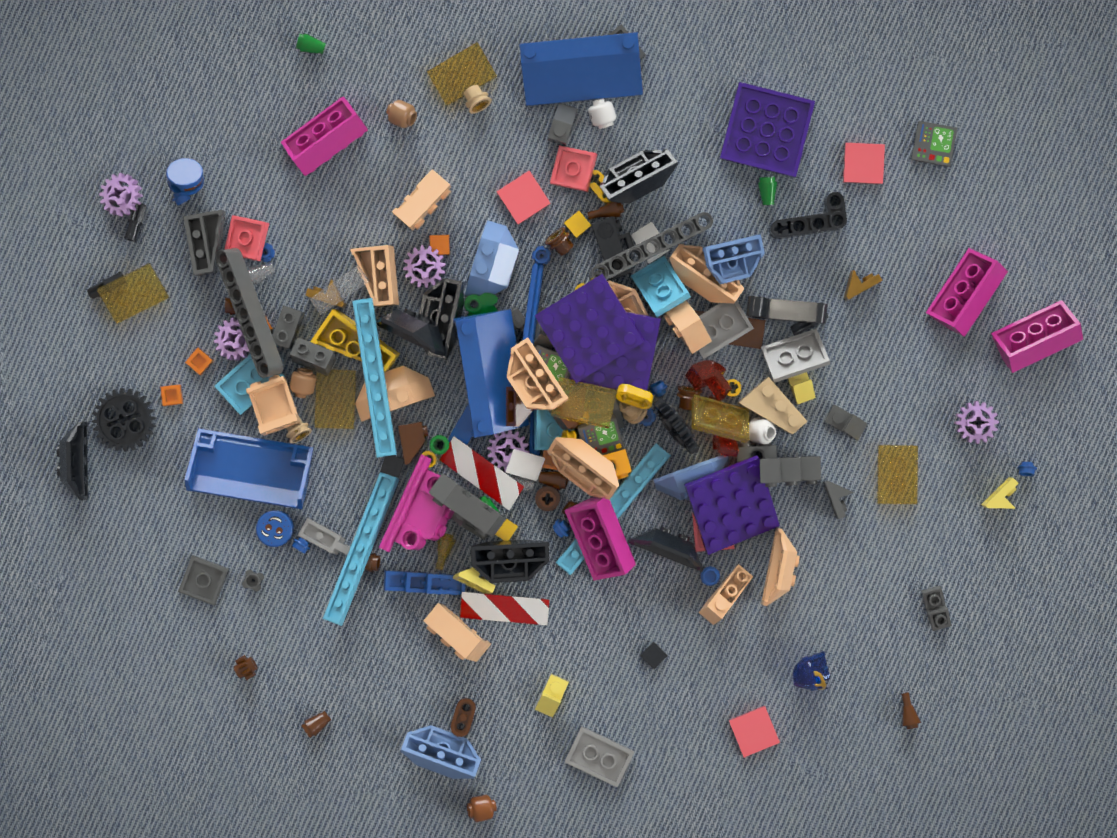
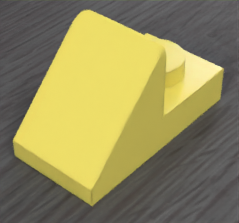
[788,372,816,405]
[981,477,1019,509]
[453,567,495,594]
[535,674,569,718]

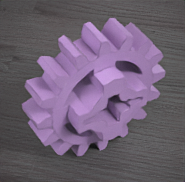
[99,173,143,217]
[403,245,446,288]
[214,318,250,361]
[955,401,999,444]
[487,430,529,471]

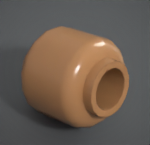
[386,100,417,128]
[289,368,316,398]

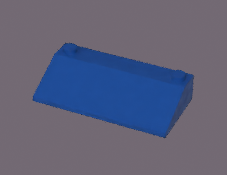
[520,32,643,106]
[453,309,529,438]
[184,428,314,509]

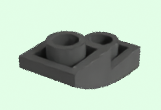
[921,585,952,631]

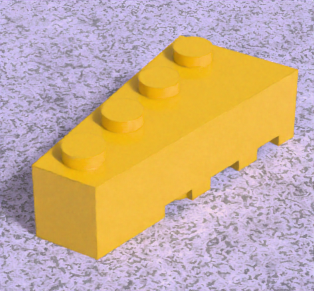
[310,309,400,371]

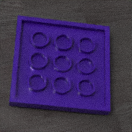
[720,82,815,178]
[534,273,644,383]
[569,312,661,391]
[684,455,780,555]

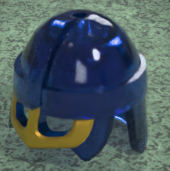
[792,651,830,691]

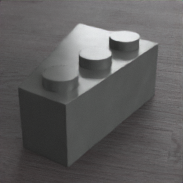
[183,210,226,276]

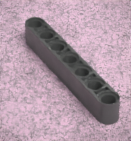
[589,212,713,280]
[216,248,283,378]

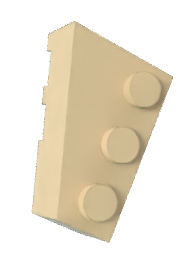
[738,377,808,434]

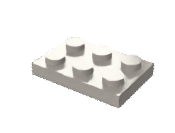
[698,300,754,359]
[761,328,830,383]
[565,726,634,788]

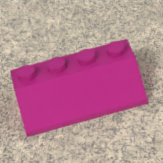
[281,96,368,176]
[926,248,1008,337]
[991,300,1083,373]
[565,497,636,581]

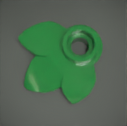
[464,293,498,316]

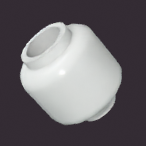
[588,98,616,129]
[747,417,776,445]

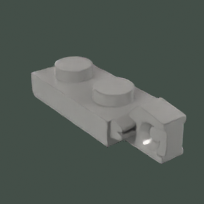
[298,518,351,555]

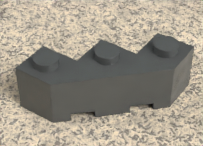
[760,456,821,487]
[428,473,507,537]

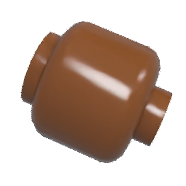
[467,794,497,822]

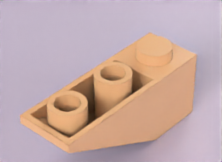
[699,564,753,625]

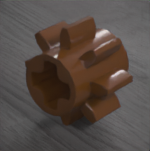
[233,655,258,680]

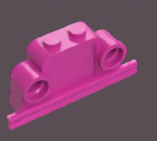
[379,454,454,552]

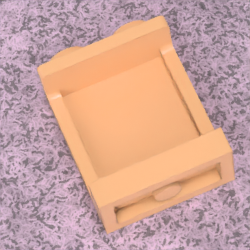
[246,375,301,436]

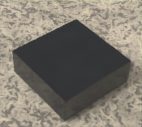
[380,455,404,478]
[640,641,668,669]

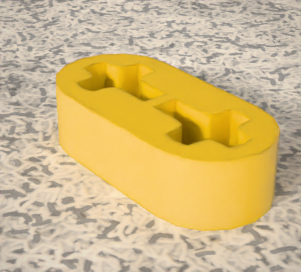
[589,170,610,203]
[616,384,653,409]

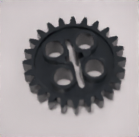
[91,388,157,452]
[653,398,699,455]

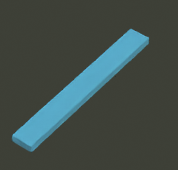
[352,298,397,458]
[556,443,671,575]
[323,472,399,626]

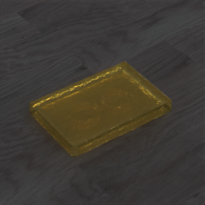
[427,42,497,106]
[97,263,169,324]
[315,370,356,429]
[551,377,617,429]
[692,394,749,444]
[877,445,918,504]

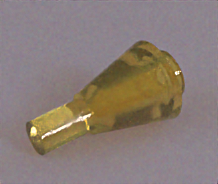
[436,533,456,570]

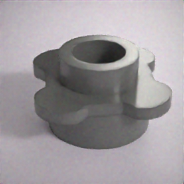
[242,570,264,592]

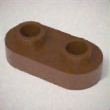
[451,697,476,737]

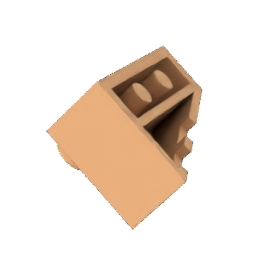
[392,169,451,231]
[350,245,399,307]
[663,300,712,354]
[424,603,491,662]

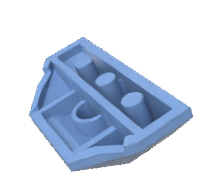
[465,220,519,296]
[703,234,765,284]
[653,453,730,500]
[400,725,481,779]

